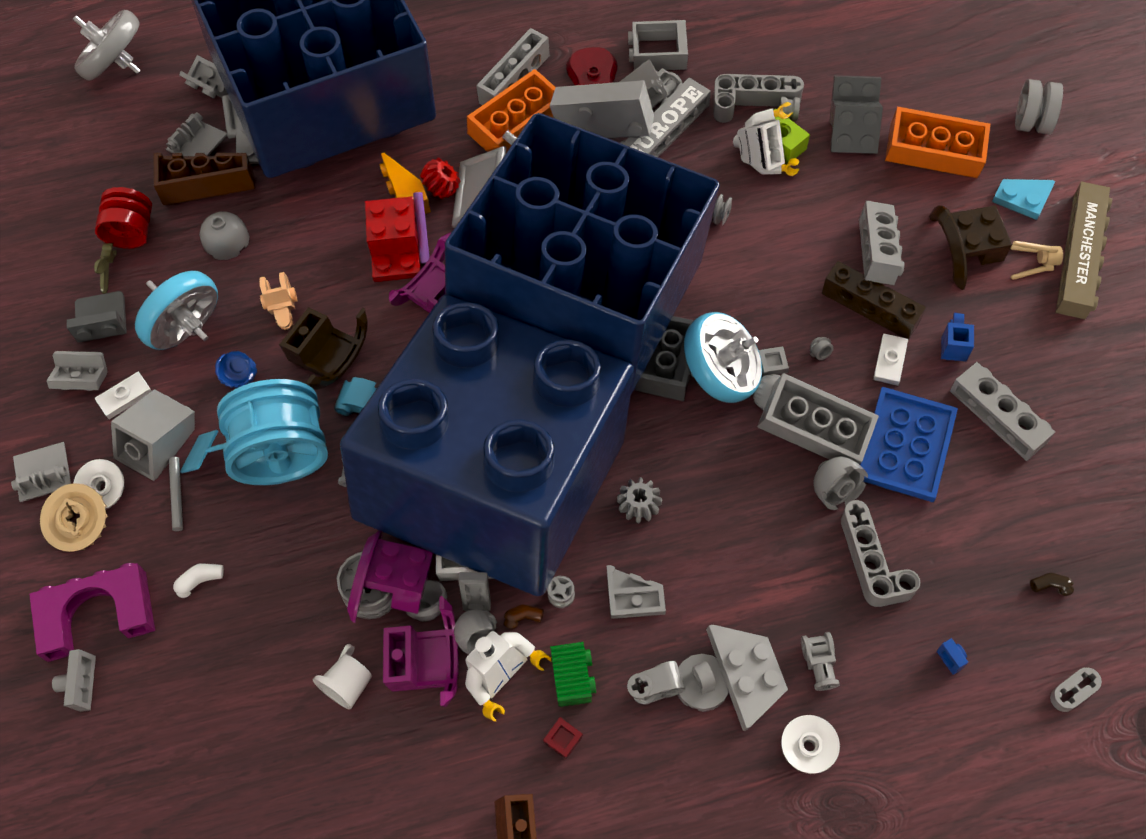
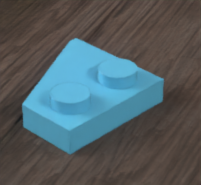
[992,179,1055,220]

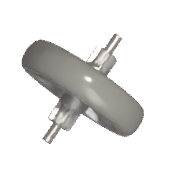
[73,10,140,81]

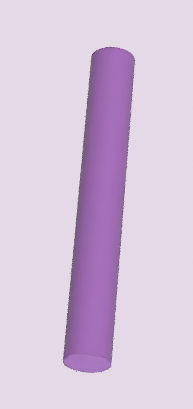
[413,192,430,264]

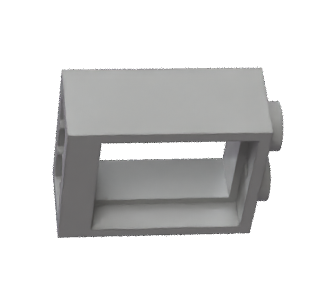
[628,20,688,71]

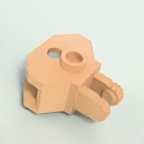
[260,272,298,330]

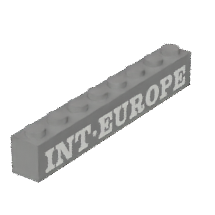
[621,78,711,157]

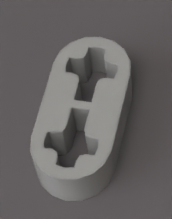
[1050,667,1102,712]

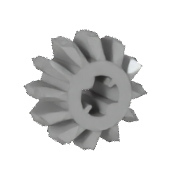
[617,477,662,524]

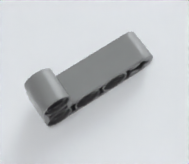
[713,74,804,123]
[841,500,920,607]

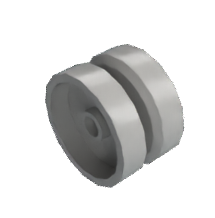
[1015,79,1063,135]

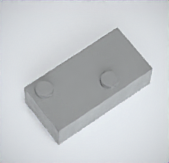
[550,80,654,138]
[757,373,879,464]

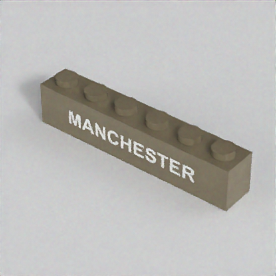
[1055,181,1112,320]

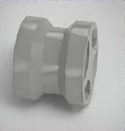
[779,96,800,121]
[547,576,575,608]

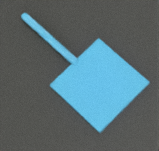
[180,430,226,473]

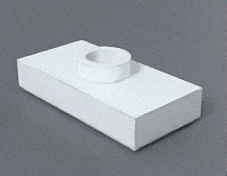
[873,333,908,386]
[95,371,152,419]

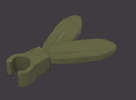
[94,243,117,294]

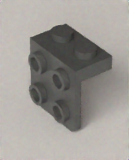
[67,291,127,343]

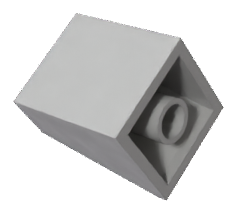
[111,389,195,481]

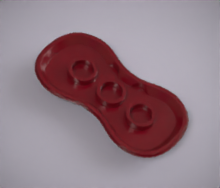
[566,47,618,86]

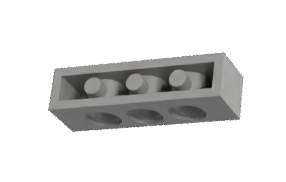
[476,28,550,105]
[859,201,904,285]
[950,362,1055,461]

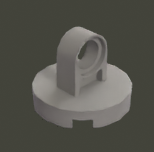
[677,654,729,712]

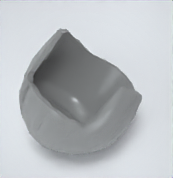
[454,609,497,654]

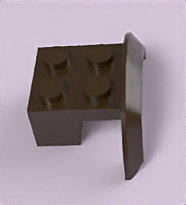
[929,205,1012,290]
[279,307,368,390]

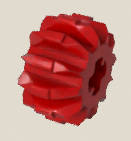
[420,158,461,199]

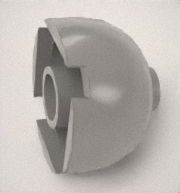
[199,211,250,260]
[813,456,868,510]

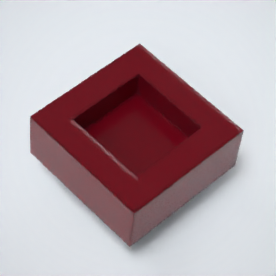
[543,717,583,759]

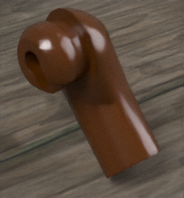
[504,604,544,629]

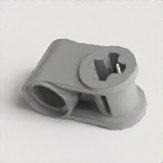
[627,661,685,705]

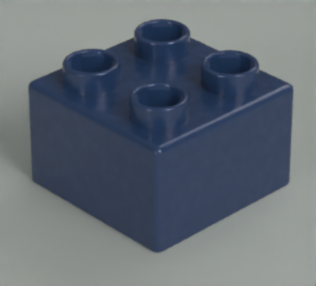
[191,0,436,178]
[445,113,720,394]
[340,295,634,596]

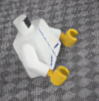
[465,631,551,722]

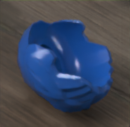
[215,351,257,388]

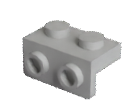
[179,55,227,98]
[47,351,108,391]

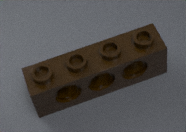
[821,261,926,340]

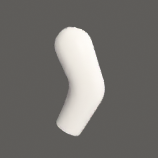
[173,563,224,598]

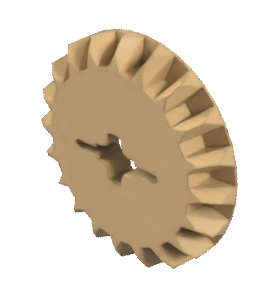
[40,483,108,552]

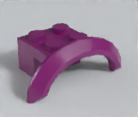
[389,233,451,313]
[347,531,433,623]
[383,596,459,707]

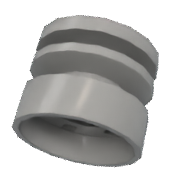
[337,552,393,620]

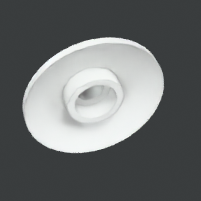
[73,459,124,510]
[781,715,840,774]

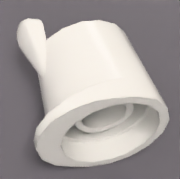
[313,644,372,710]

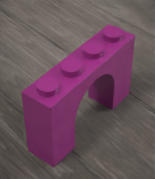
[29,563,155,662]

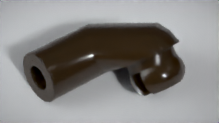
[1030,572,1074,596]

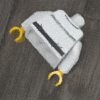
[733,102,799,176]

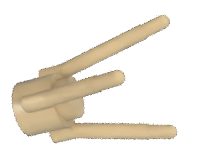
[1010,241,1063,280]

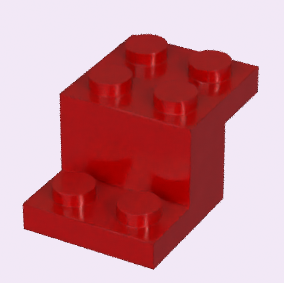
[365,196,421,282]

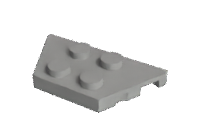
[706,625,788,731]

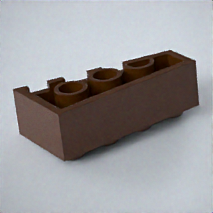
[154,153,255,205]

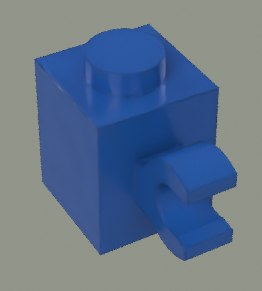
[941,313,974,362]

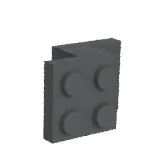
[829,75,883,154]

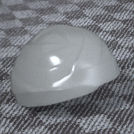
[405,580,447,622]

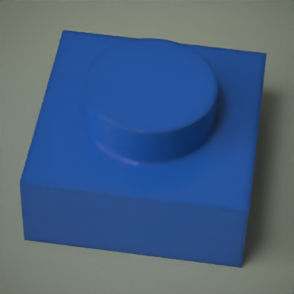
[936,638,968,675]

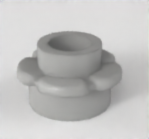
[810,337,833,360]

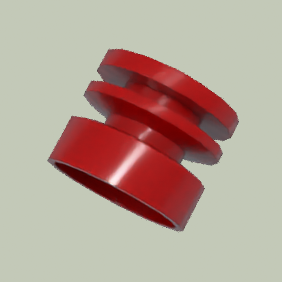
[95,187,152,249]

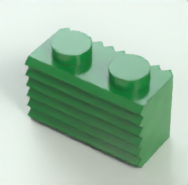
[550,642,597,707]

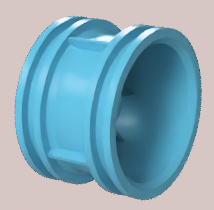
[217,379,328,485]

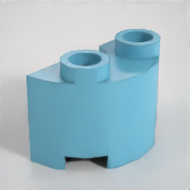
[335,377,377,416]

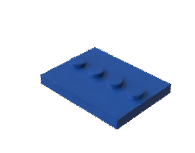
[860,387,958,503]

